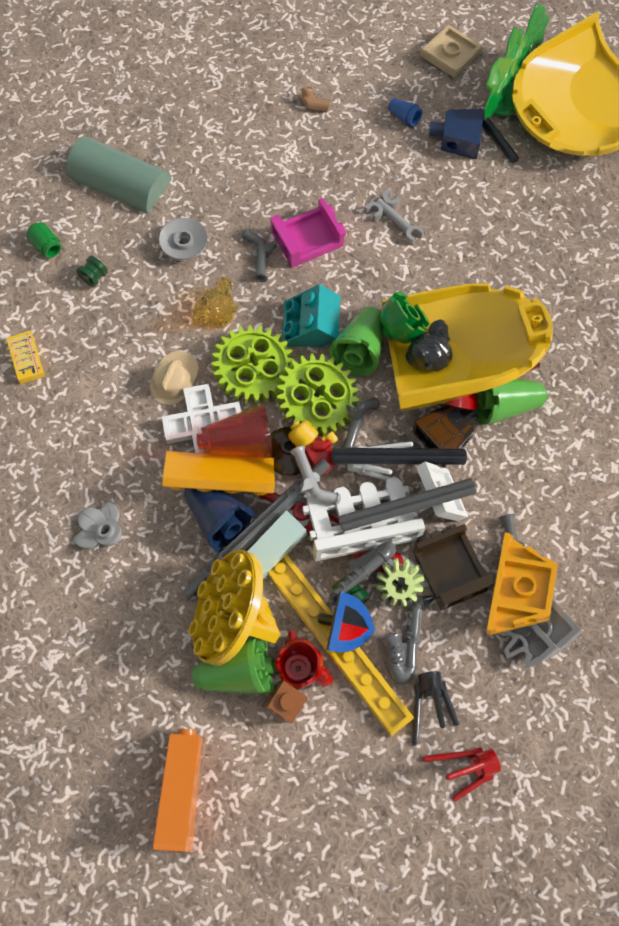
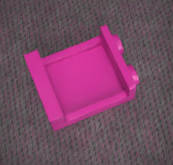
[270,198,346,268]

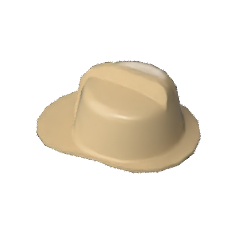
[149,351,199,405]

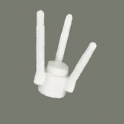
[347,442,413,485]

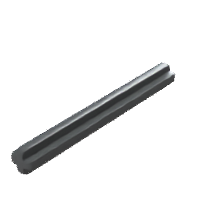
[339,478,477,531]

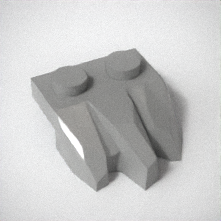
[499,600,583,668]

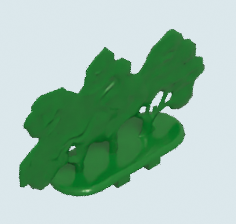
[484,3,549,120]

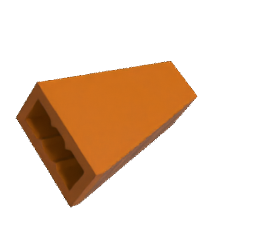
[153,729,203,852]

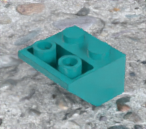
[282,284,341,348]

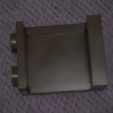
[413,524,495,611]

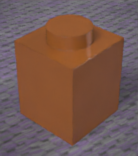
[261,681,308,723]

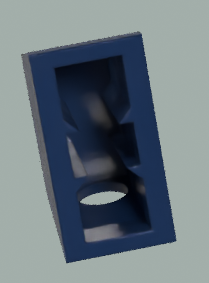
[429,109,484,159]

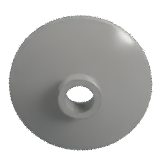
[159,218,208,260]

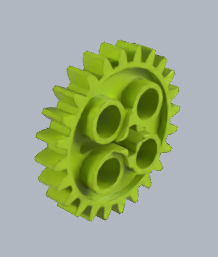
[211,325,295,405]
[275,353,360,437]

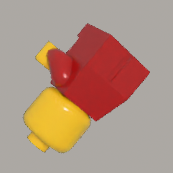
[288,420,338,477]

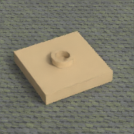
[420,24,483,78]

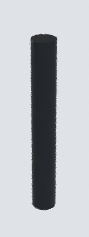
[479,108,519,163]

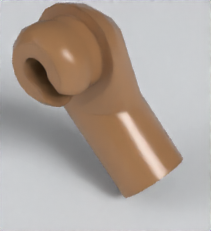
[300,86,329,112]

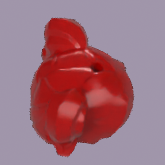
[275,629,333,690]

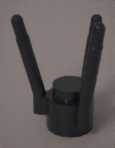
[412,671,459,746]

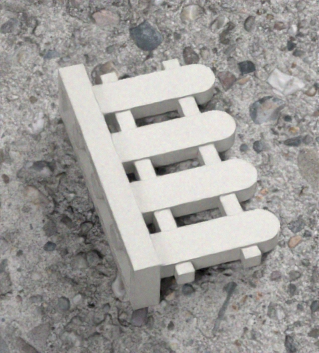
[303,477,425,562]

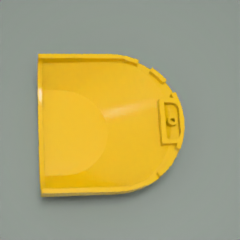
[512,12,619,156]
[381,283,553,412]

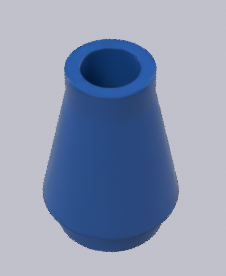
[388,98,423,126]

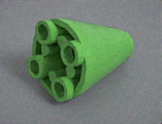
[192,637,276,695]

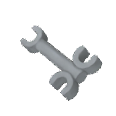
[365,189,424,245]

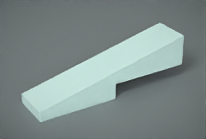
[247,510,307,580]

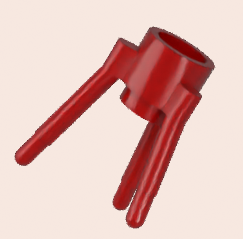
[422,747,501,801]

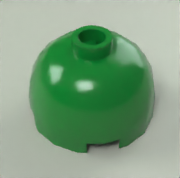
[380,291,430,344]

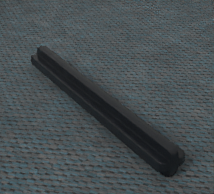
[331,447,467,465]

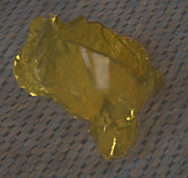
[191,276,238,329]

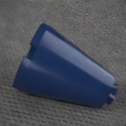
[184,488,255,552]

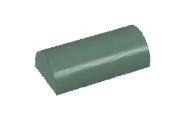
[66,136,172,214]

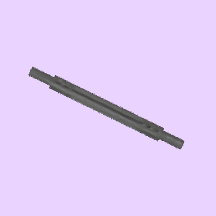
[182,459,330,600]

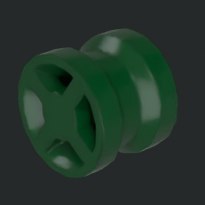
[76,256,108,287]

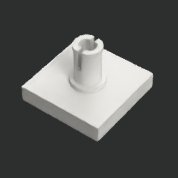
[416,462,468,521]

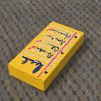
[6,330,45,384]

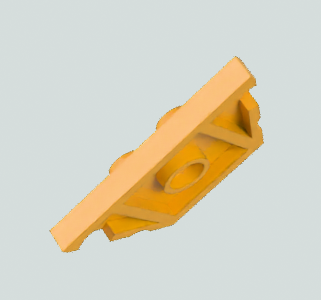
[487,532,558,635]

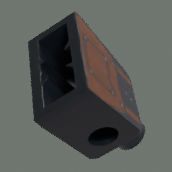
[412,405,478,468]

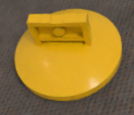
[189,550,281,666]

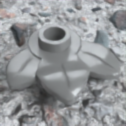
[73,502,122,549]

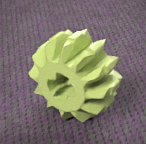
[376,558,424,607]

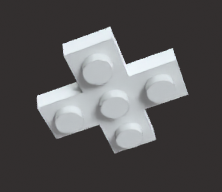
[162,384,244,455]

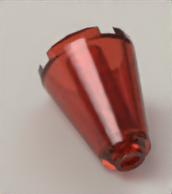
[196,405,272,458]

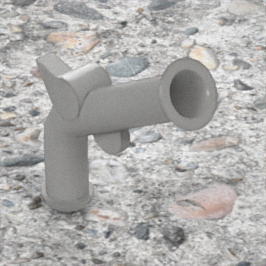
[290,446,341,505]

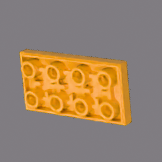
[162,451,275,495]

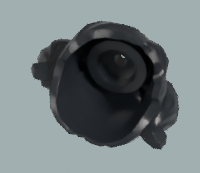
[405,319,453,371]

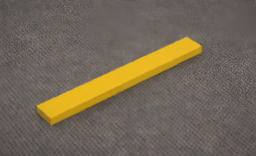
[267,555,414,737]

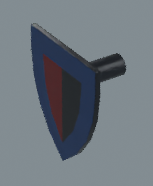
[318,591,375,652]

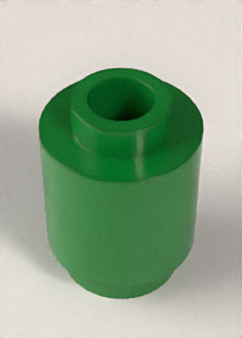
[26,222,62,258]

